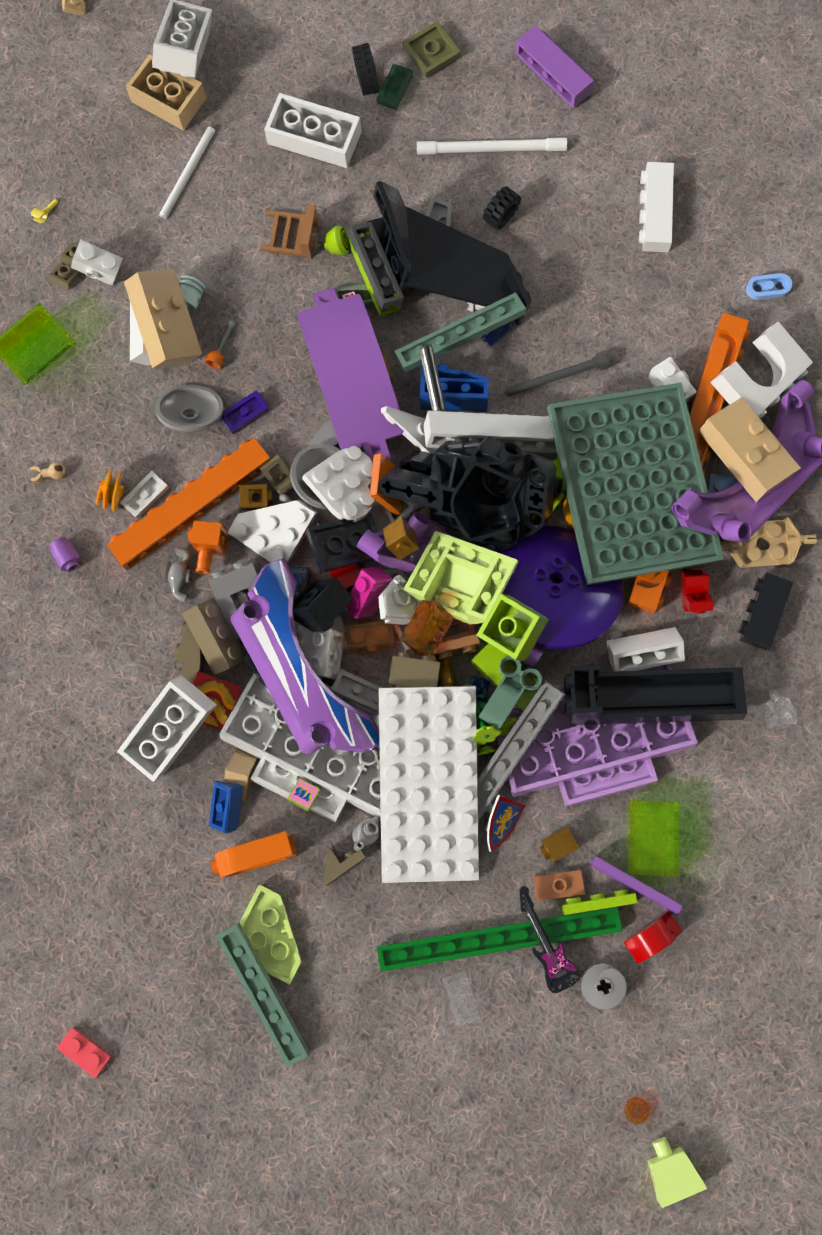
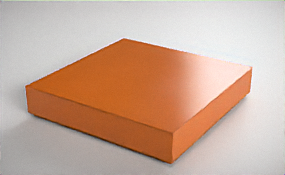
[370,453,403,515]

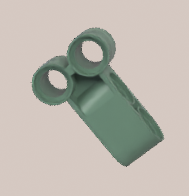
[479,655,542,729]

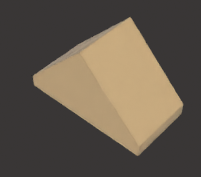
[224,750,258,801]

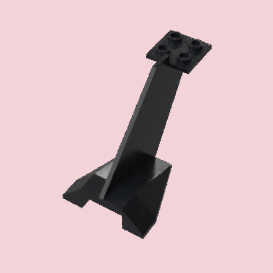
[367,181,531,325]

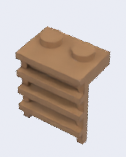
[260,204,320,258]
[430,613,480,660]

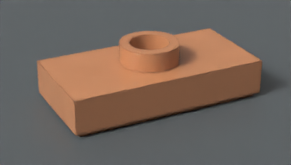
[533,870,585,901]

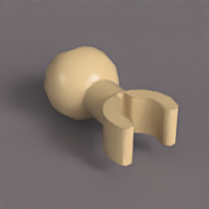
[30,462,66,483]

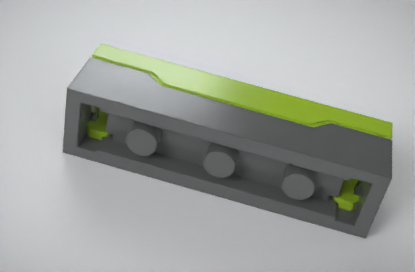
[347,222,404,317]

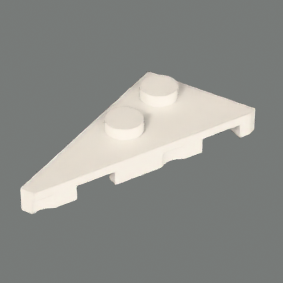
[381,406,438,454]

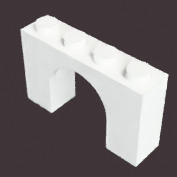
[710,322,813,419]

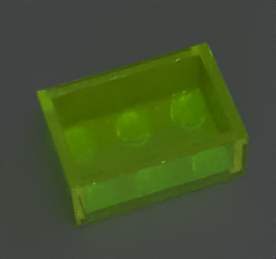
[0,303,75,386]
[626,800,679,877]

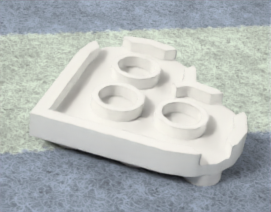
[302,446,375,522]

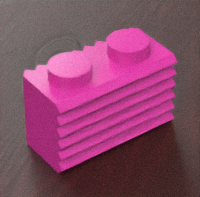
[347,567,393,619]

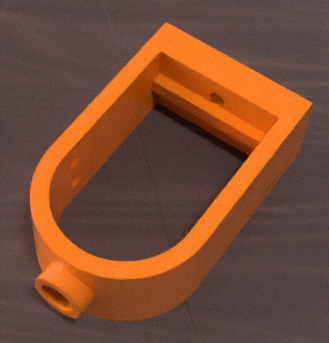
[211,831,298,878]

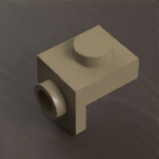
[259,455,293,494]

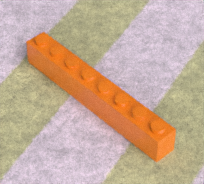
[107,438,270,571]

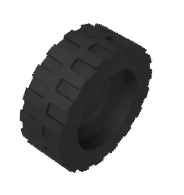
[352,43,380,96]

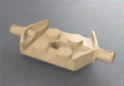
[720,517,817,568]

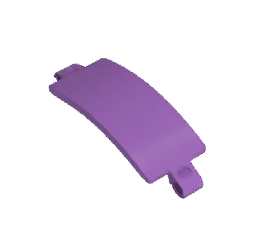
[297,287,404,462]

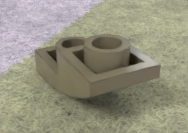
[49,242,80,290]

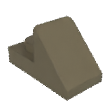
[323,847,367,886]

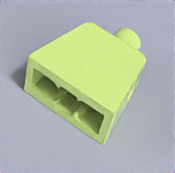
[648,1137,707,1208]

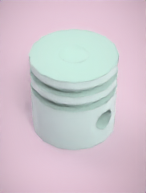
[179,275,205,312]

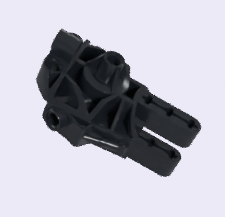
[378,436,563,551]

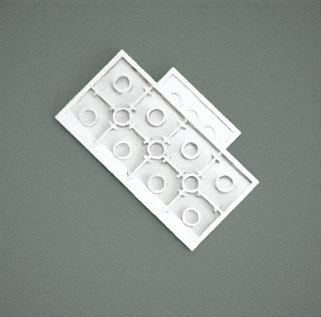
[219,674,381,823]

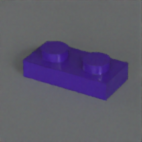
[221,390,270,434]

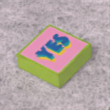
[288,778,321,812]

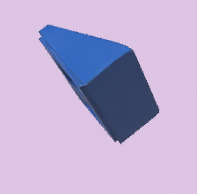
[209,781,243,833]

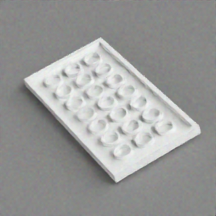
[379,686,479,883]

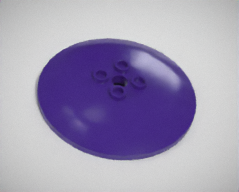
[494,526,623,649]

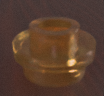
[624,1097,650,1124]

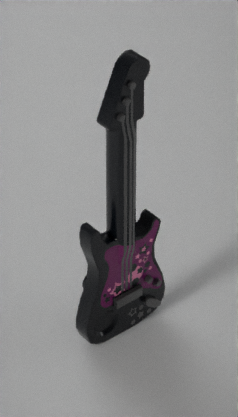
[519,886,580,993]

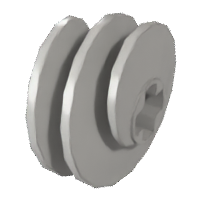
[580,963,627,1010]

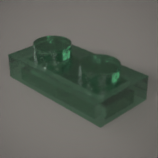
[377,63,413,110]

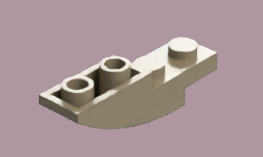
[174,621,204,684]

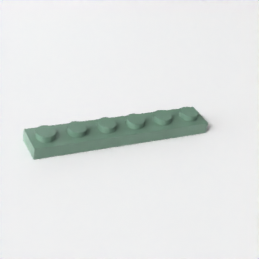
[395,292,527,373]
[216,923,310,1067]

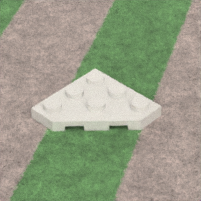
[228,500,318,564]

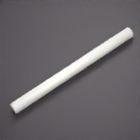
[159,126,215,219]

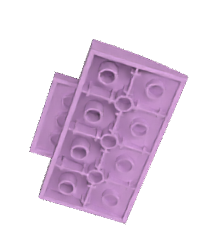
[494,664,698,807]

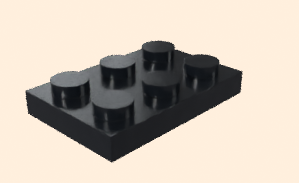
[306,513,378,573]

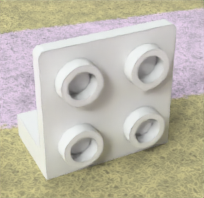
[294,626,345,680]

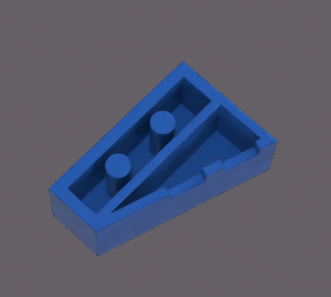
[420,363,489,412]

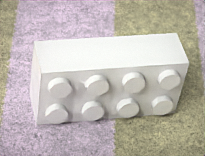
[152,0,212,78]
[264,93,362,168]
[117,674,217,782]

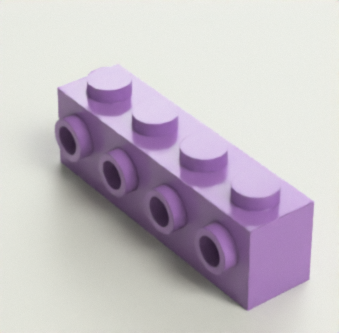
[515,25,594,109]

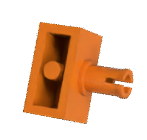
[188,521,228,574]

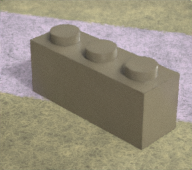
[182,597,245,675]

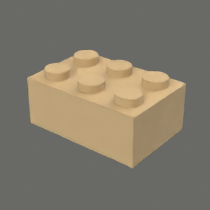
[126,54,207,131]

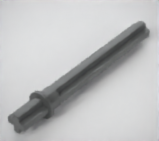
[419,345,446,412]

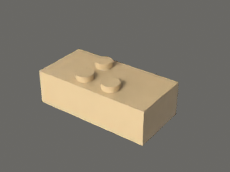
[124,269,202,368]
[698,397,801,502]

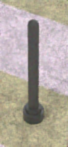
[505,351,610,396]

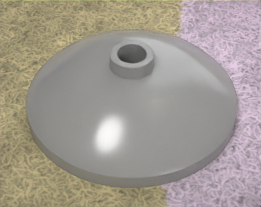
[155,385,223,432]
[290,444,340,509]

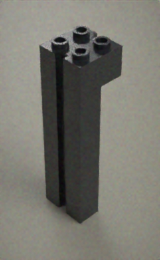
[564,665,747,725]

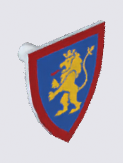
[485,795,525,852]

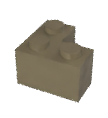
[389,653,440,688]

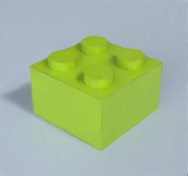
[476,593,549,661]

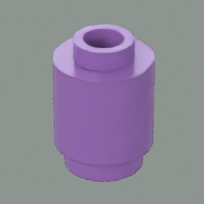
[50,537,81,572]

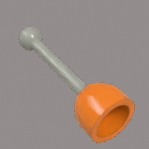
[204,320,236,369]

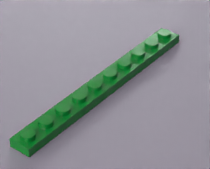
[377,907,622,972]

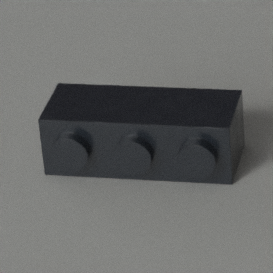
[738,572,793,650]

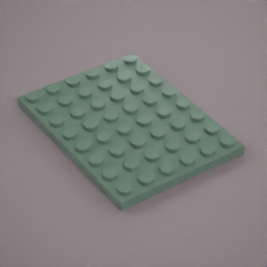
[547,383,724,586]

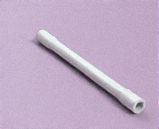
[417,137,567,155]

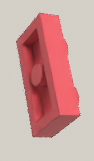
[57,1027,112,1078]

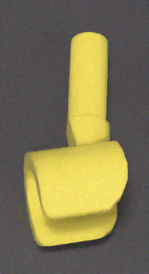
[31,199,59,223]

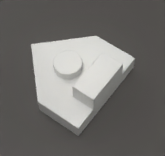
[378,574,424,625]

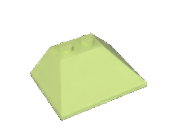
[404,531,518,624]

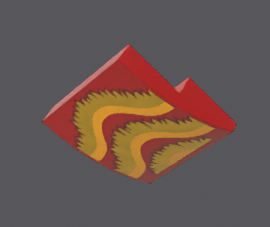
[192,671,242,730]

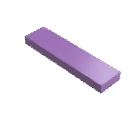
[590,856,683,914]

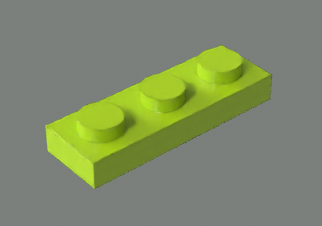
[561,889,637,915]

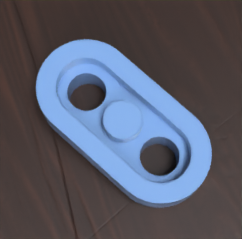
[746,273,792,300]

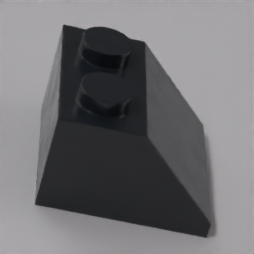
[293,578,353,632]

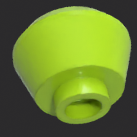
[323,225,350,256]

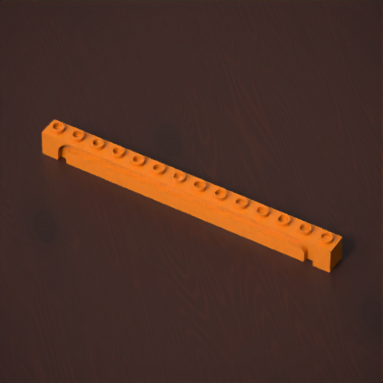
[627,313,750,614]

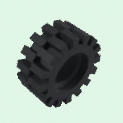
[483,186,522,230]

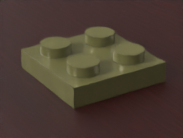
[402,21,461,78]

